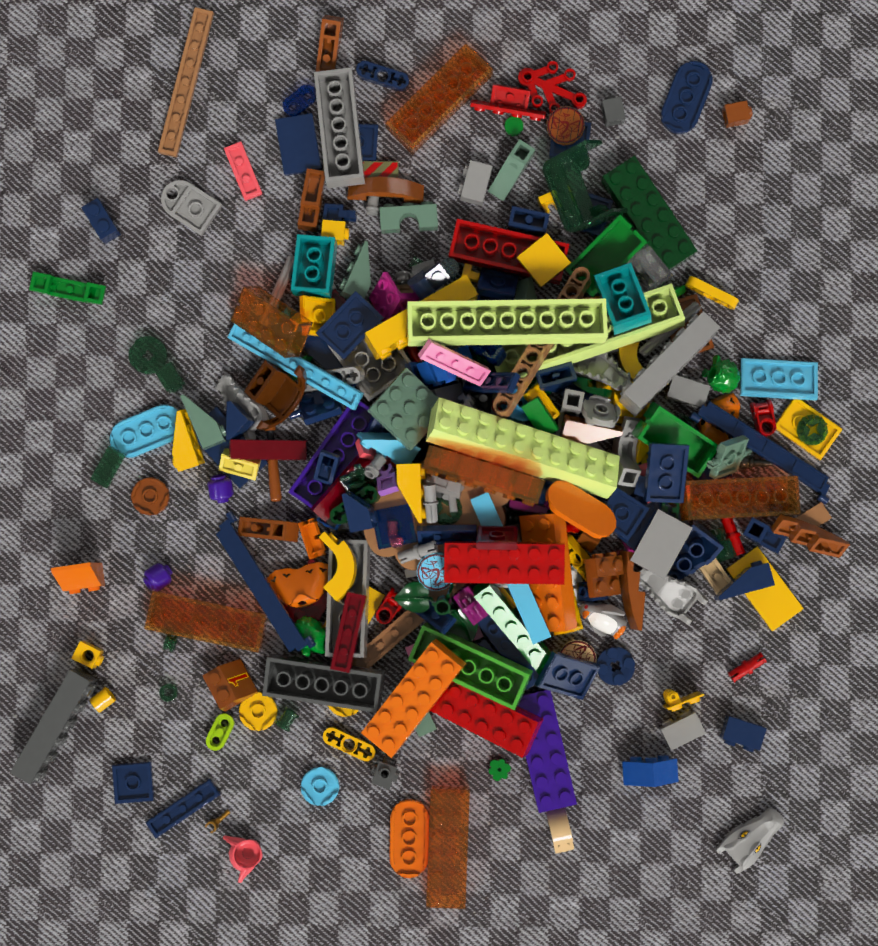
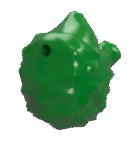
[701,355,741,393]
[295,616,326,656]

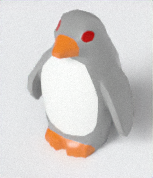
[579,602,627,639]

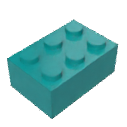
[291,234,338,298]
[594,263,651,335]

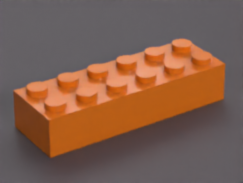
[519,512,577,632]
[361,639,467,758]

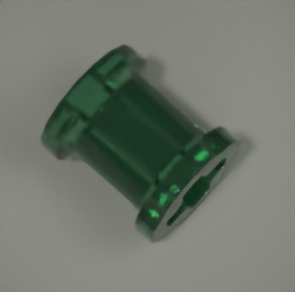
[274,706,299,732]

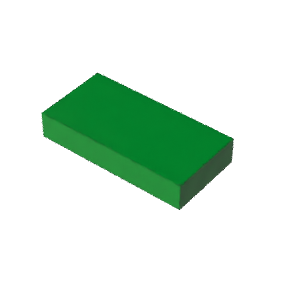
[521,396,559,434]

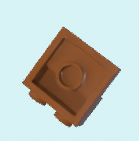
[584,552,624,598]

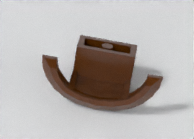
[244,360,307,430]

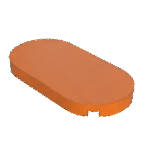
[545,481,616,539]
[390,799,429,878]

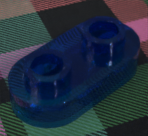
[283,85,317,117]

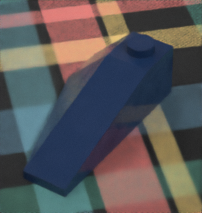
[667,518,724,580]

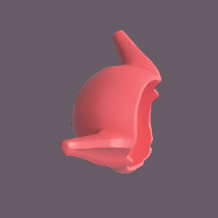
[223,835,263,883]

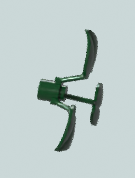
[394,581,478,642]

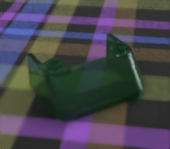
[543,140,628,232]

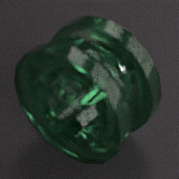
[163,633,178,652]
[159,684,178,702]

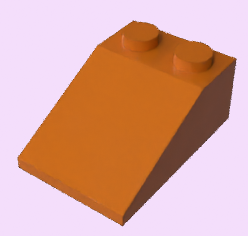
[51,562,105,594]

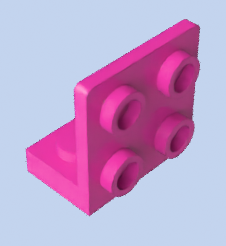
[369,272,419,322]

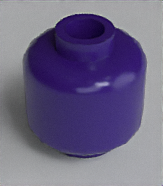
[207,474,234,503]
[143,563,173,591]

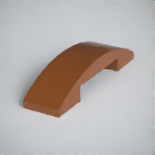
[347,177,424,203]

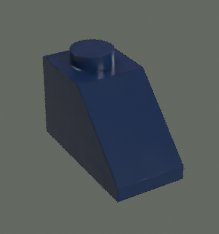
[342,491,379,533]

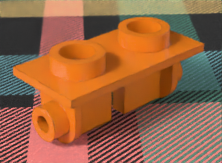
[298,518,326,560]

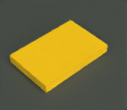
[776,399,842,461]

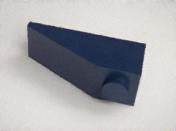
[714,560,775,601]

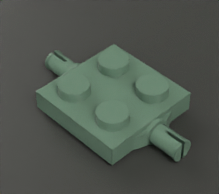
[707,435,752,480]

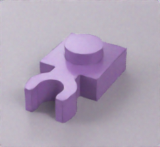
[376,464,399,497]

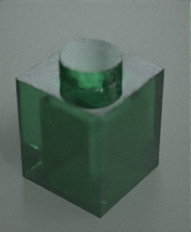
[154,362,185,393]

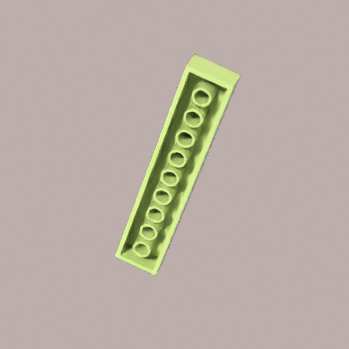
[488,283,685,378]
[407,299,608,346]
[426,397,620,499]

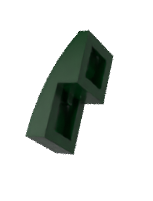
[574,377,612,398]

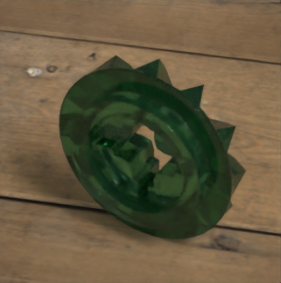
[797,415,828,445]
[436,497,462,525]

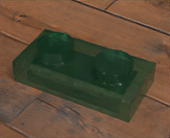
[90,445,126,488]

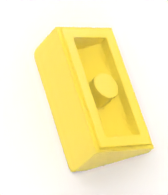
[219,448,261,480]

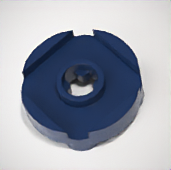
[596,647,635,686]

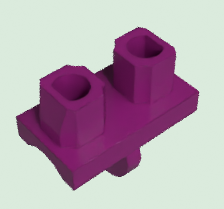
[453,585,489,626]

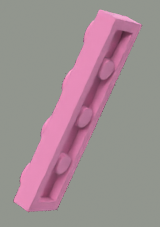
[418,339,491,386]

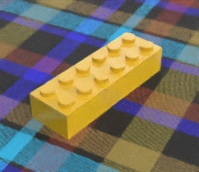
[365,275,478,360]

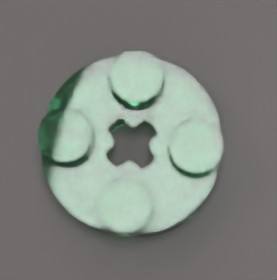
[129,336,168,375]

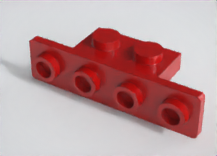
[470,84,546,121]

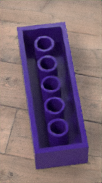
[288,401,372,508]
[518,689,577,813]

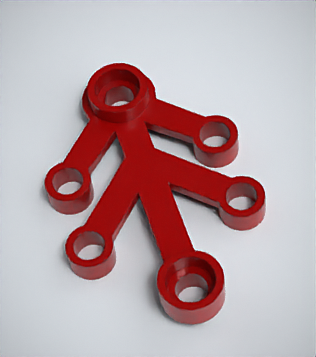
[518,61,587,114]

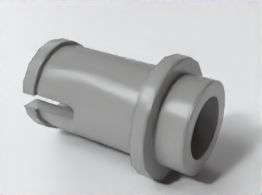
[365,196,380,216]
[364,454,386,479]

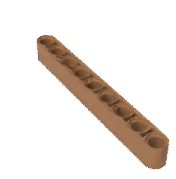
[493,267,591,419]

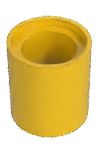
[90,687,116,713]

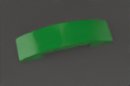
[29,272,106,305]

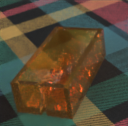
[231,286,313,358]

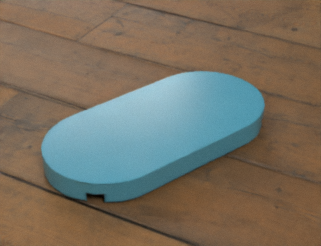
[110,405,178,458]

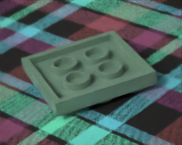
[367,367,438,451]

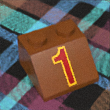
[202,659,259,712]

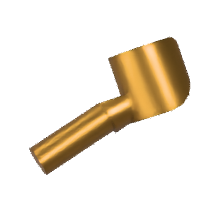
[205,809,230,833]

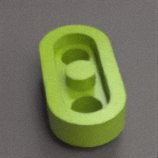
[206,713,235,751]

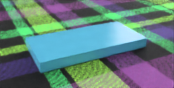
[740,358,818,400]

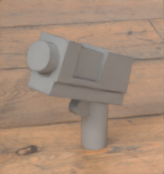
[426,474,465,512]

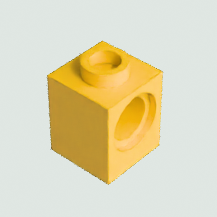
[321,220,349,246]
[71,640,104,669]

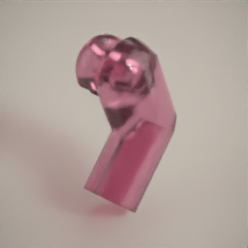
[387,521,403,548]

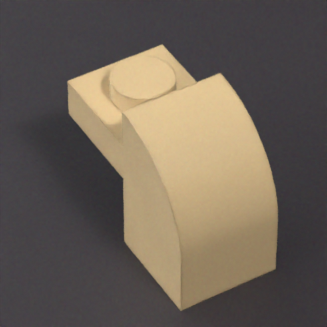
[546,807,574,854]

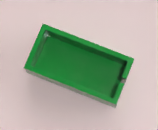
[565,214,649,297]
[631,402,718,478]

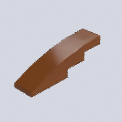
[770,514,850,558]
[620,551,645,631]

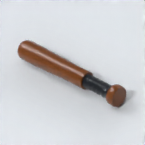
[264,426,282,502]

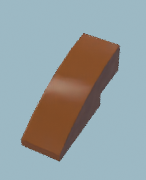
[297,168,325,232]

